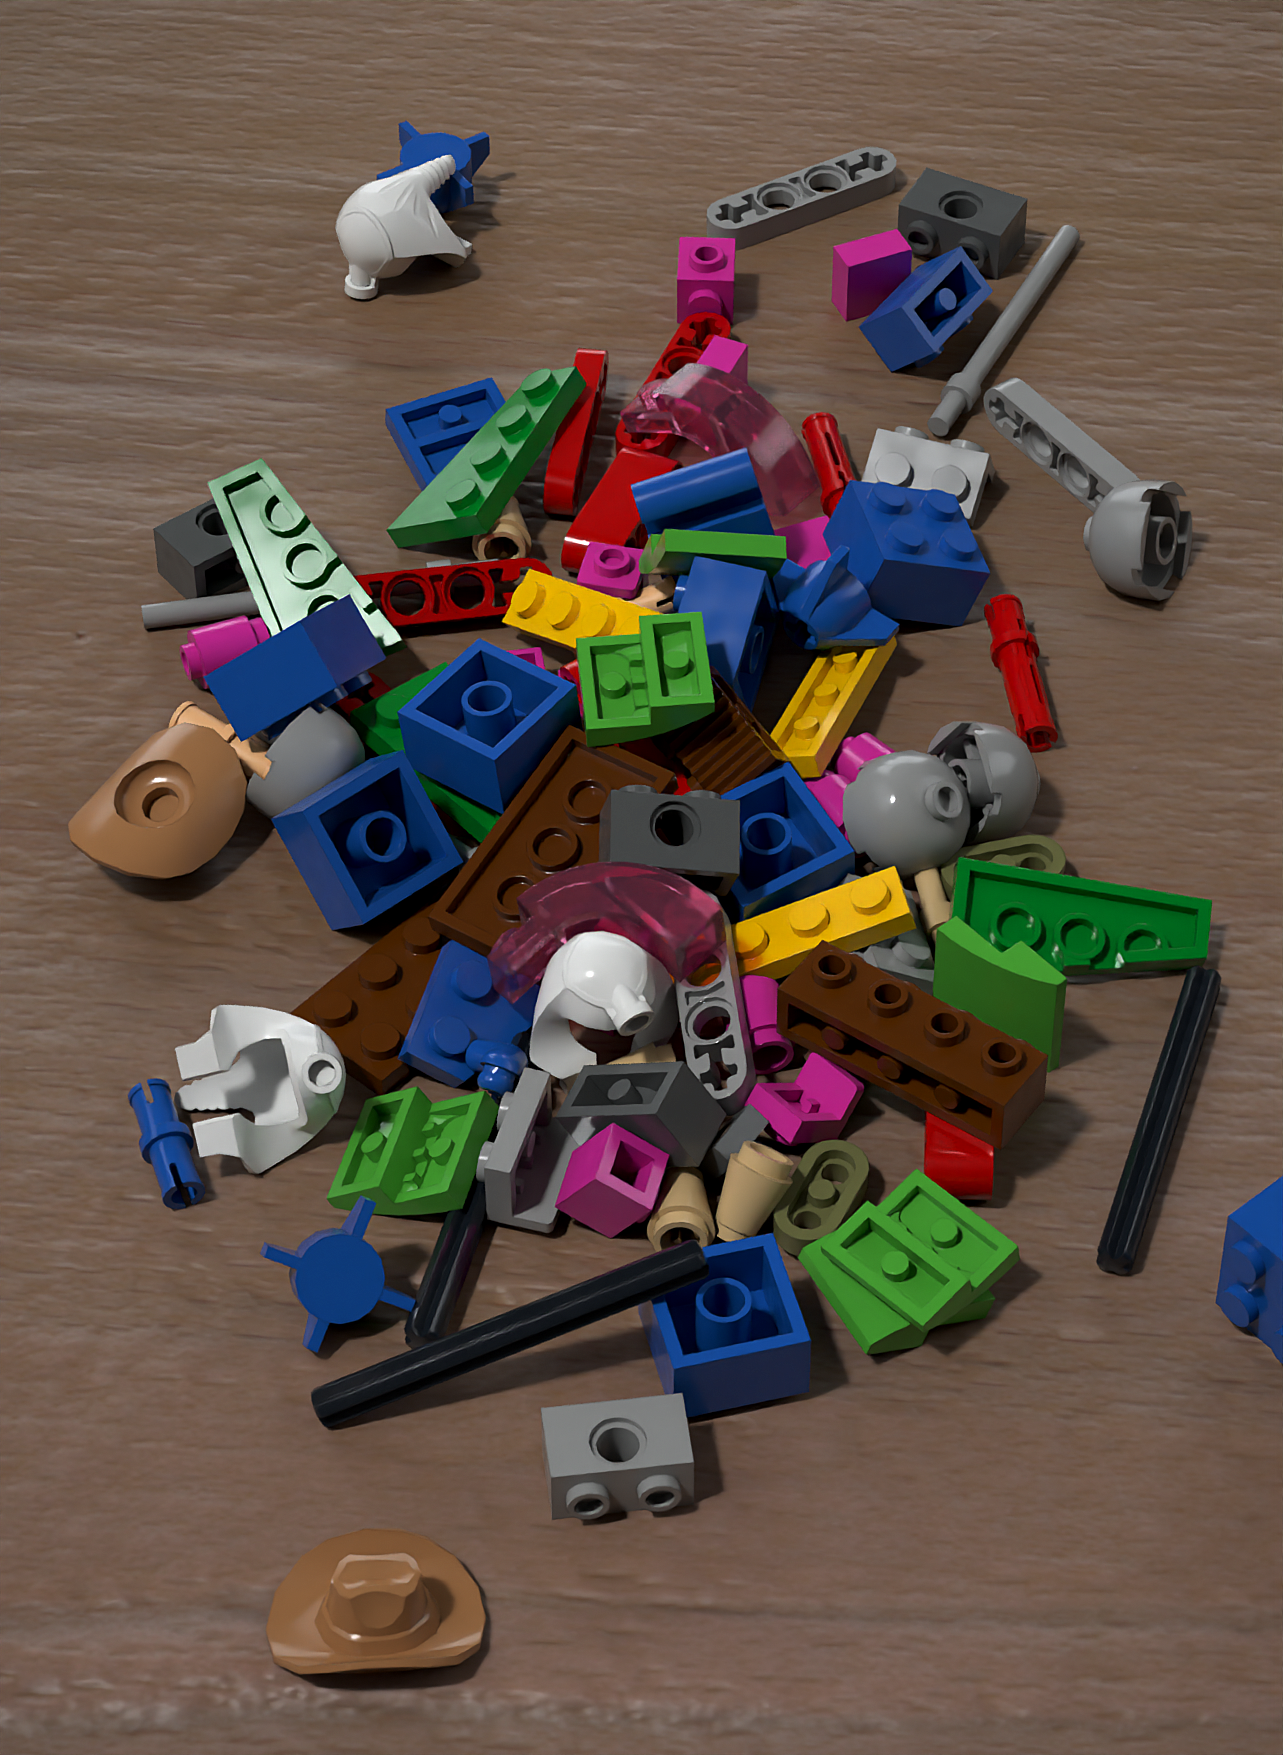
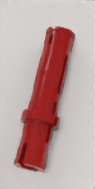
[801,412,857,519]
[984,594,1058,753]

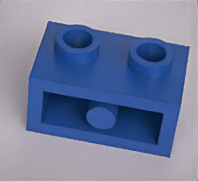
[859,246,993,372]

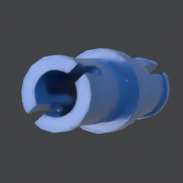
[128,1079,205,1209]

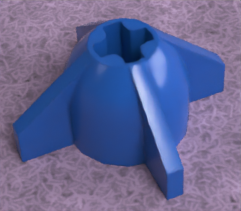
[377,121,490,214]
[770,544,900,653]
[260,1196,416,1353]

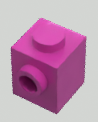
[677,237,736,325]
[554,1123,669,1239]

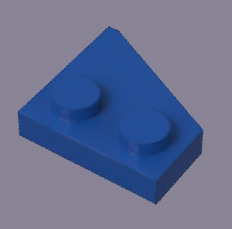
[385,377,506,491]
[398,940,541,1088]

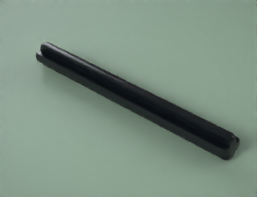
[1096,965,1222,1275]
[404,1031,542,1349]
[311,1239,710,1427]

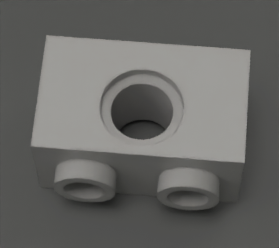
[541,1393,694,1520]

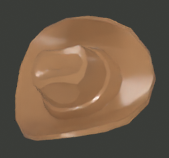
[68,722,247,880]
[266,1528,486,1674]

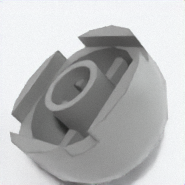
[1083,479,1193,600]
[245,703,366,820]
[927,721,1041,847]
[843,750,971,881]

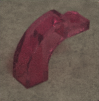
[620,363,821,517]
[487,862,727,1004]

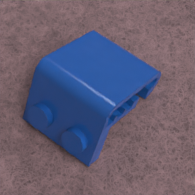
[631,447,781,619]

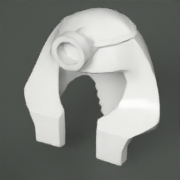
[335,155,472,299]
[529,931,679,1095]
[174,1005,346,1174]

